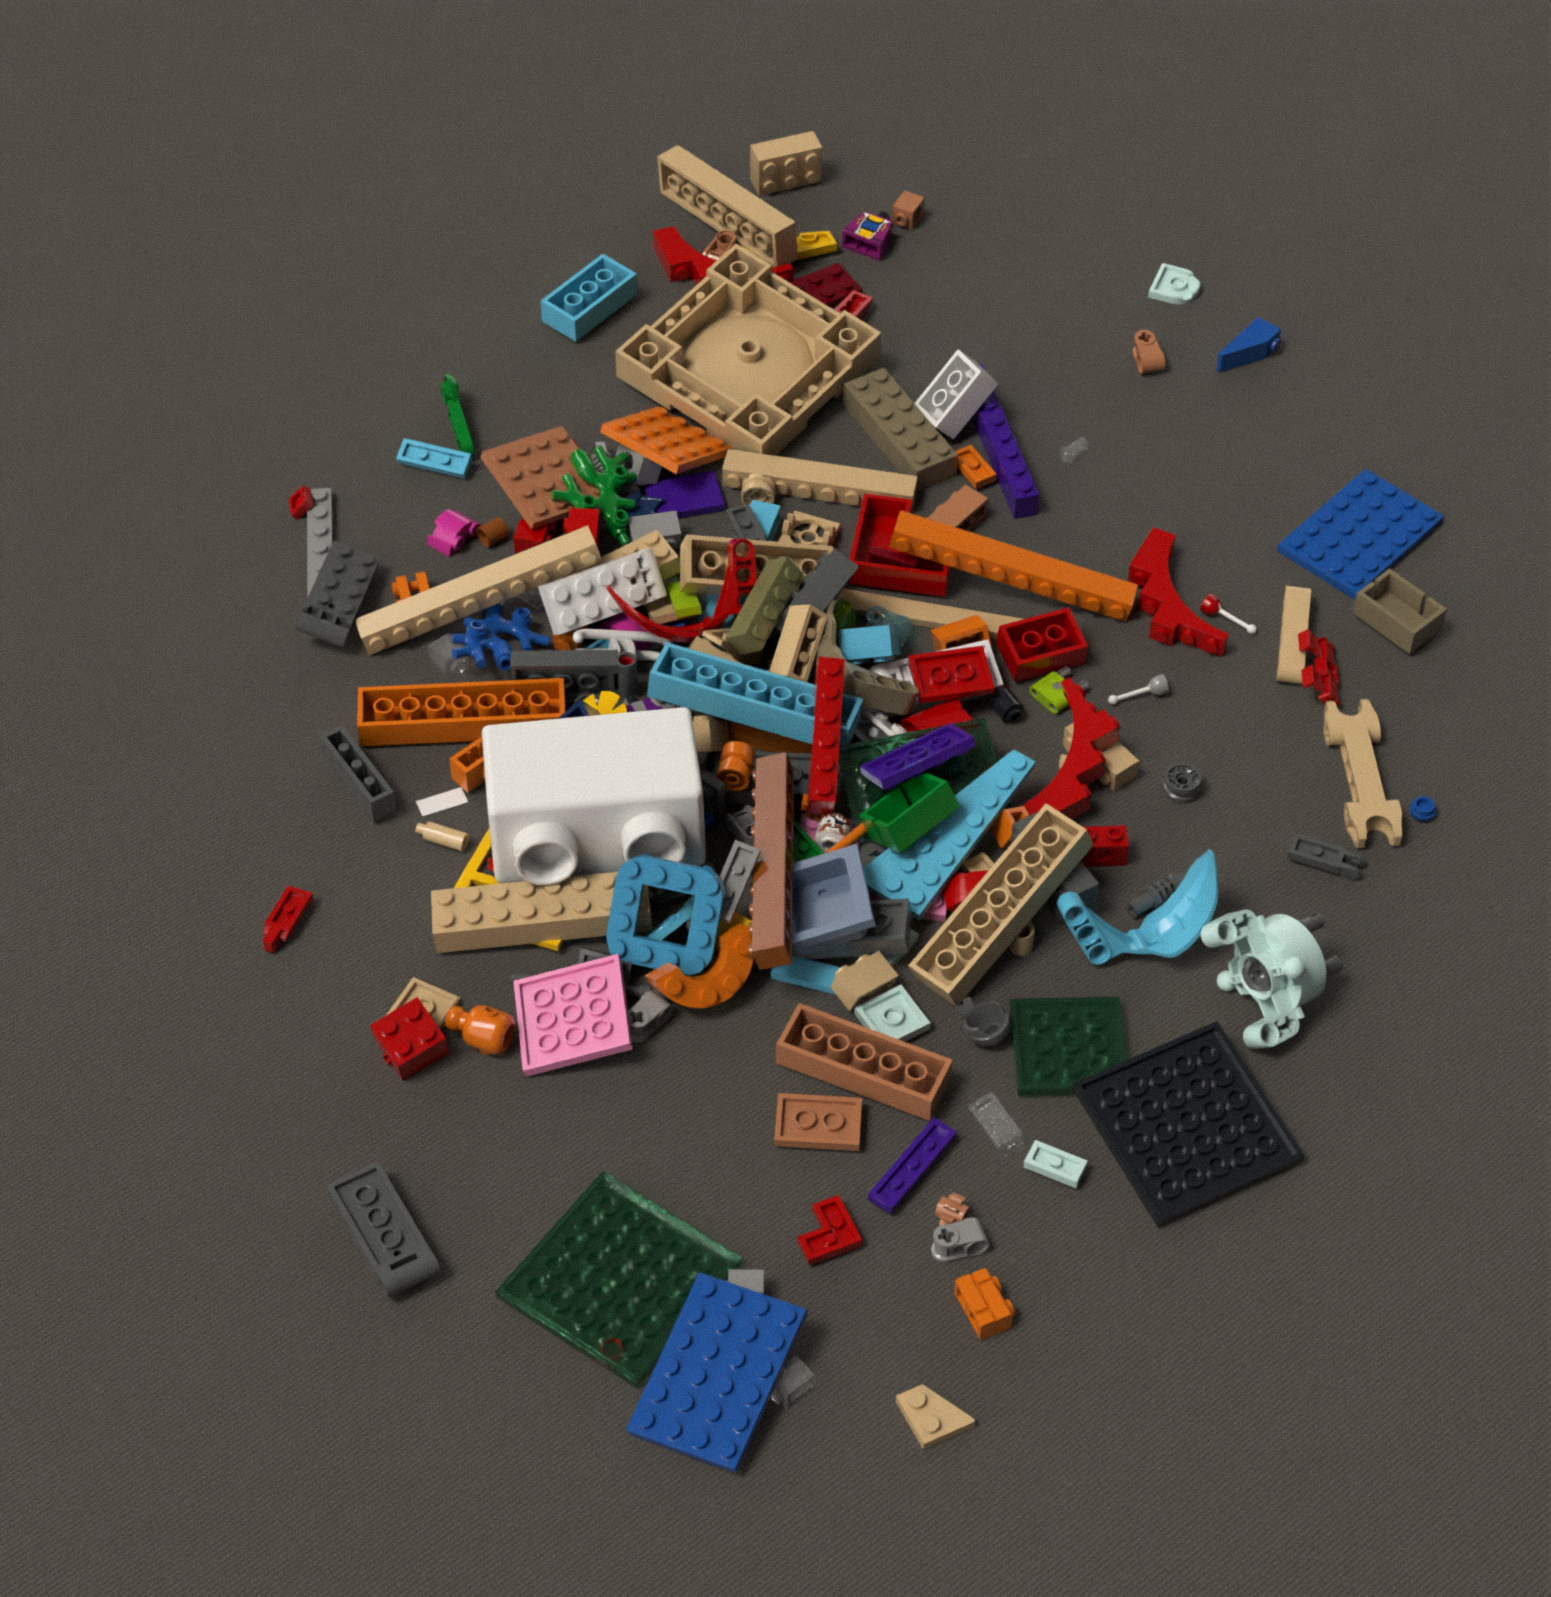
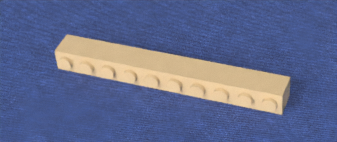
[354,525,602,655]

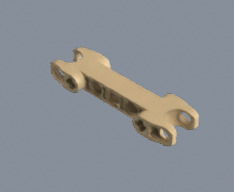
[1323,699,1402,848]

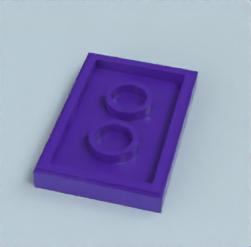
[644,471,725,518]

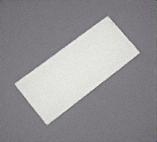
[416,787,468,816]

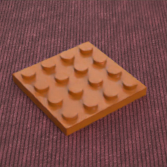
[600,407,732,474]

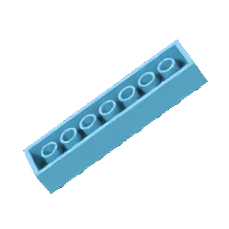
[647,642,863,754]

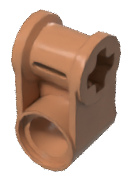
[703,230,736,261]
[1132,330,1165,374]

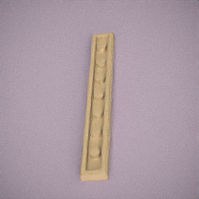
[837,589,1023,639]

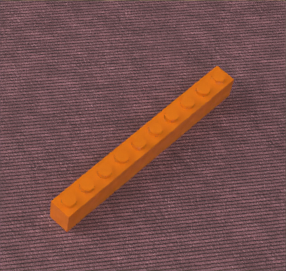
[889,510,1138,622]

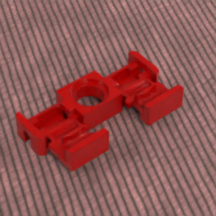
[1298,629,1341,706]

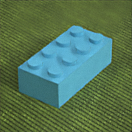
[541,254,638,342]

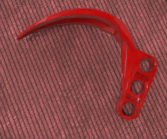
[606,537,757,642]

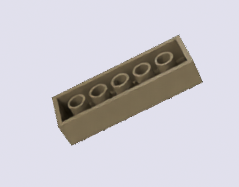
[843,368,958,491]

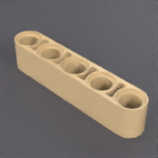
[1276,585,1311,684]

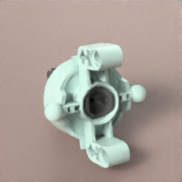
[1201,909,1343,1050]

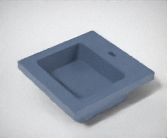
[792,844,876,955]

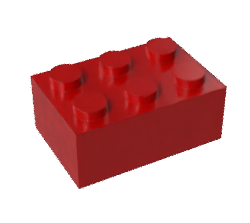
[996,607,1088,683]

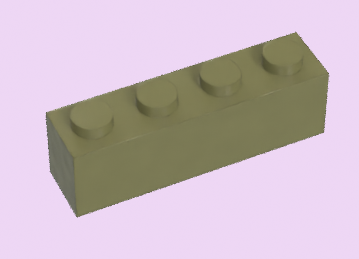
[725,557,803,655]

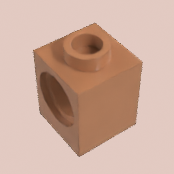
[892,191,925,230]

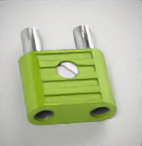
[1029,666,1089,714]

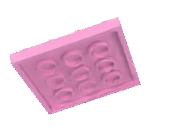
[514,954,633,1077]

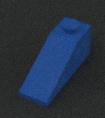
[1216,317,1281,373]

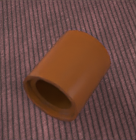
[476,517,509,548]

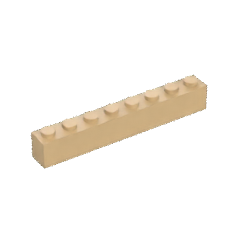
[722,449,918,511]

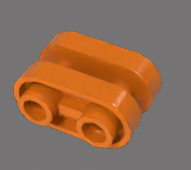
[391,571,430,602]

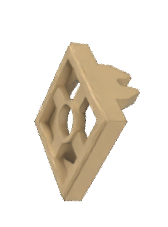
[778,511,840,546]

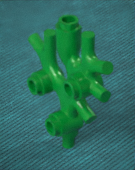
[551,445,637,547]

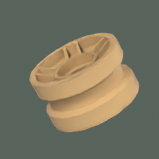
[741,473,775,505]

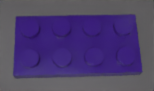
[860,723,976,790]

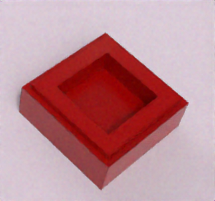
[288,485,313,520]

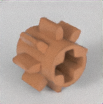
[935,1192,970,1226]

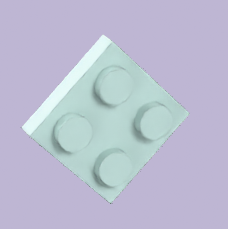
[854,985,931,1042]

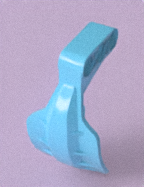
[1057,849,1218,965]

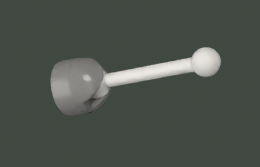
[1108,674,1169,705]

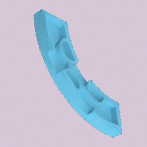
[644,895,695,940]

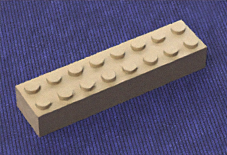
[657,145,798,267]
[908,804,1094,1007]
[431,871,653,953]

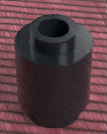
[988,686,1024,723]

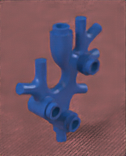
[452,601,551,671]

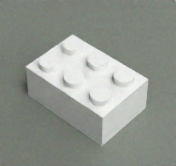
[914,349,999,439]

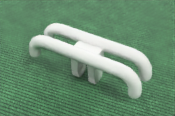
[573,629,673,662]

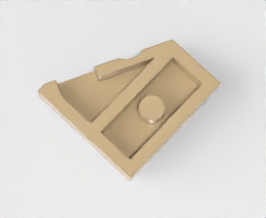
[896,1384,975,1450]

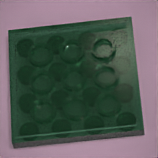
[1009,996,1127,1096]

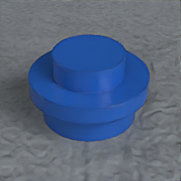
[1410,796,1436,821]

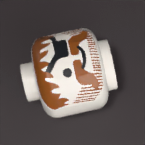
[815,813,852,852]

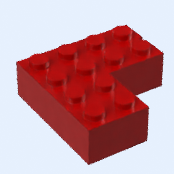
[848,493,951,597]

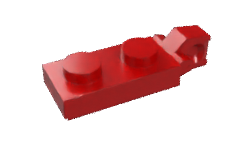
[263,885,313,953]

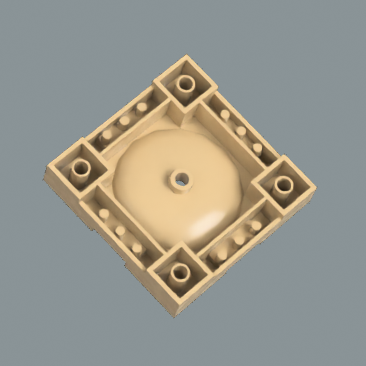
[615,244,881,456]

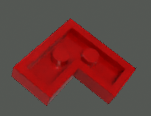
[797,1195,862,1266]

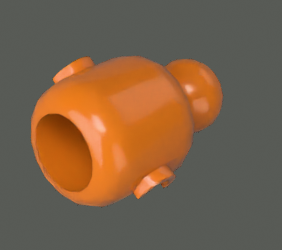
[445,1005,515,1055]

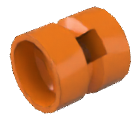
[716,741,756,791]

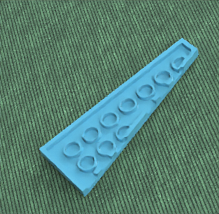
[864,749,1036,920]

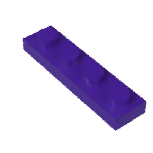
[868,1118,957,1215]

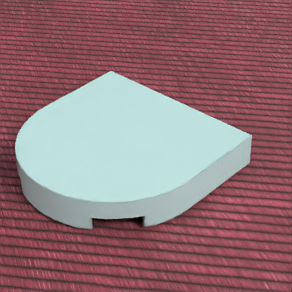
[1148,263,1200,304]

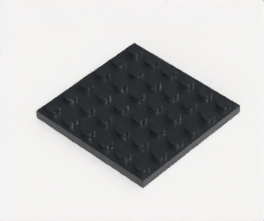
[1072,1021,1305,1227]

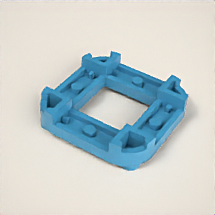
[606,853,727,975]

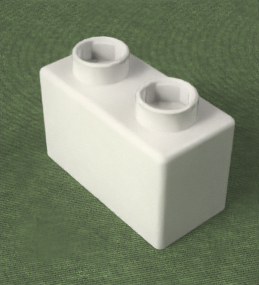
[482,707,706,885]

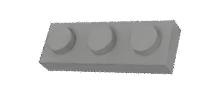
[719,840,761,925]

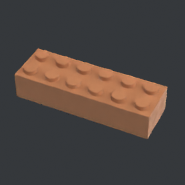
[776,1003,953,1121]

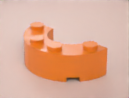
[645,923,753,1008]

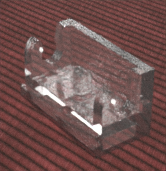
[968,1091,1026,1157]

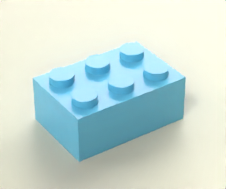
[838,624,901,664]

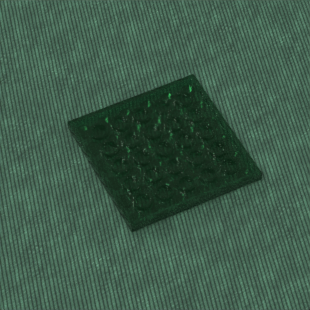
[495,1171,742,1388]

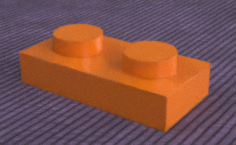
[955,445,997,489]

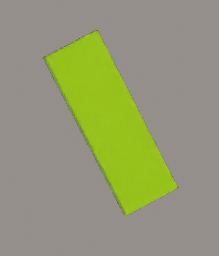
[665,582,702,619]

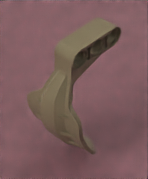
[811,597,919,715]

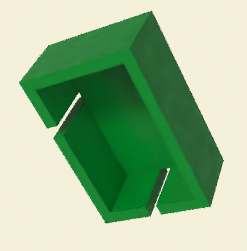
[859,771,960,853]

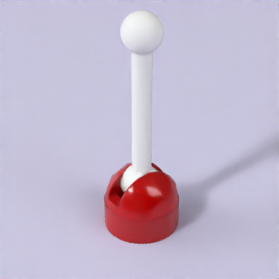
[1200,594,1257,634]

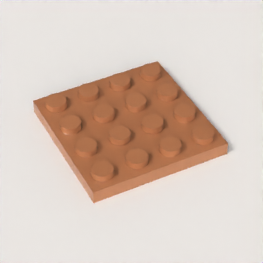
[480,426,600,529]

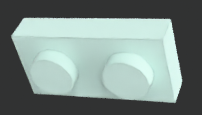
[1023,1140,1088,1188]

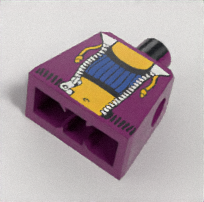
[842,211,892,261]

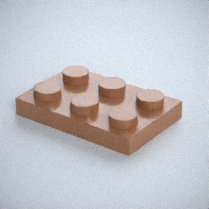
[774,1093,862,1151]

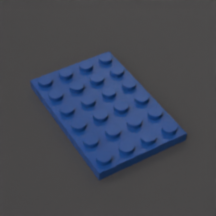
[1277,469,1444,600]
[626,1272,808,1474]

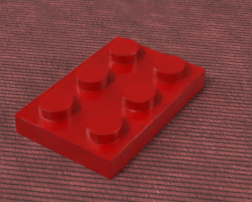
[908,646,995,704]

